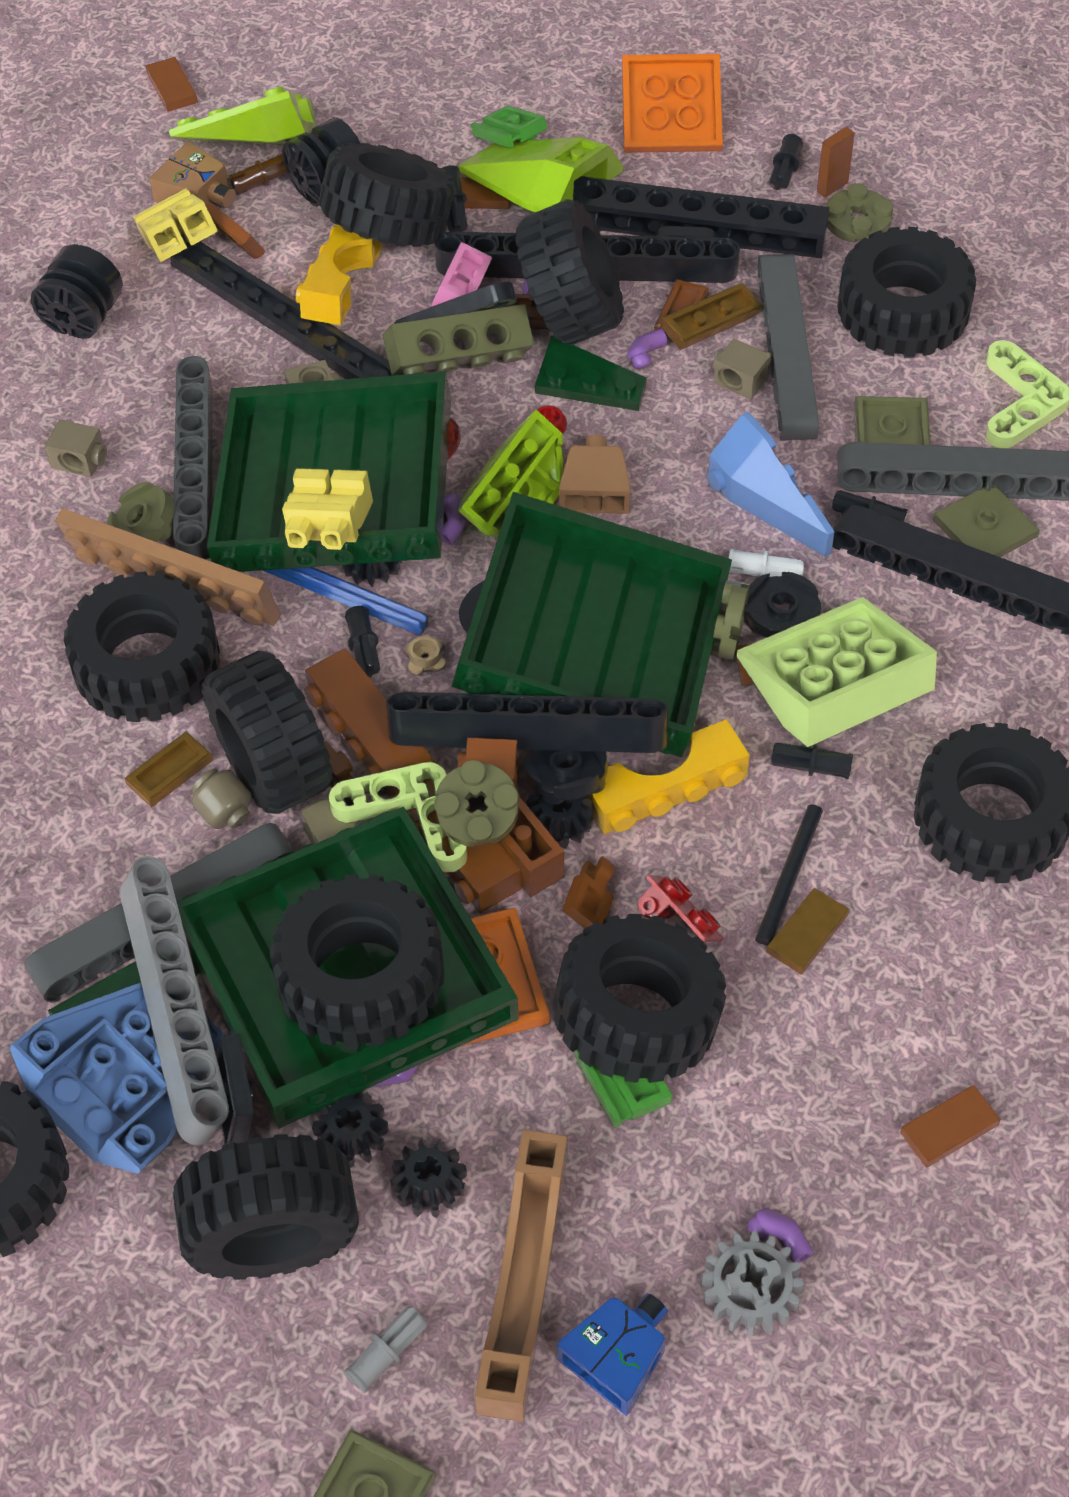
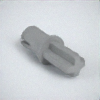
[343,1306,427,1394]

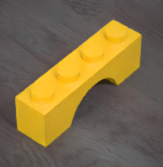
[296,225,383,326]
[587,719,750,835]

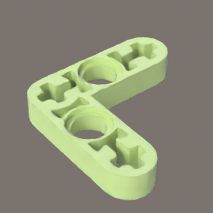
[986,340,1069,448]
[329,762,467,872]

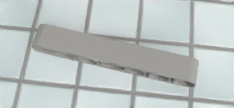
[120,856,229,1145]

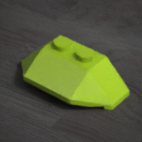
[458,409,564,537]

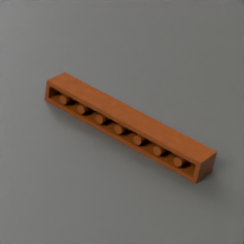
[304,648,521,913]

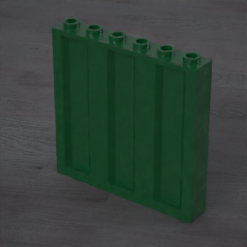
[207,371,451,572]
[451,492,732,758]
[177,806,518,1129]

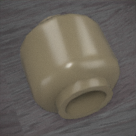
[192,768,252,829]

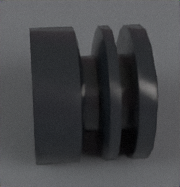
[282,117,361,207]
[30,244,123,339]

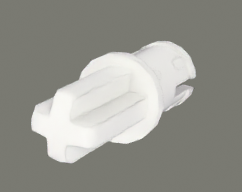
[729,549,804,577]

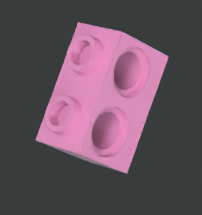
[431,242,492,307]

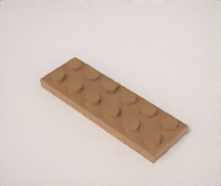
[55,508,281,626]

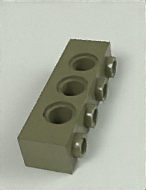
[382,304,534,376]

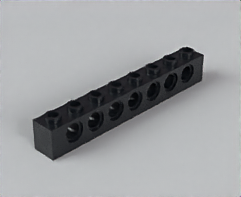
[573,176,830,259]

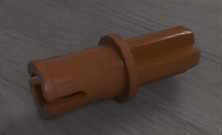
[229,154,287,195]

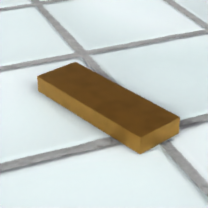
[660,282,763,350]

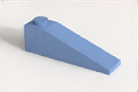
[707,412,835,557]

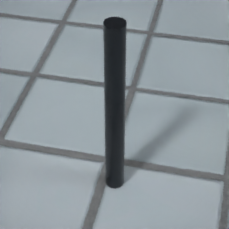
[755,804,823,946]

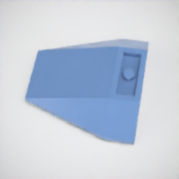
[10,983,224,1174]

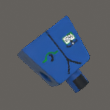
[557,1293,668,1416]

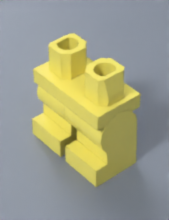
[133,188,218,262]
[282,468,373,550]

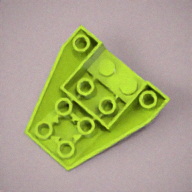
[169,87,316,145]
[459,137,623,212]

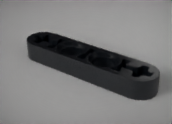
[394,282,517,324]

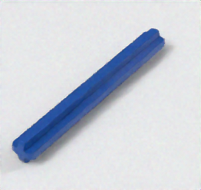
[262,567,428,635]

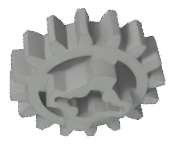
[701,1231,804,1336]

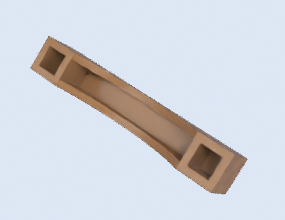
[475,1129,568,1422]

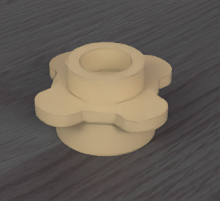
[404,636,446,675]

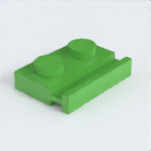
[470,105,548,148]
[575,1050,672,1128]

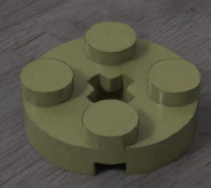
[826,183,893,242]
[107,482,174,542]
[712,580,750,660]
[434,760,519,847]

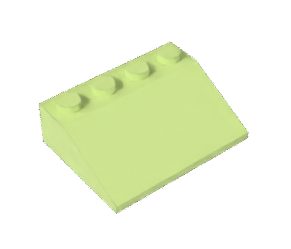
[737,597,937,747]

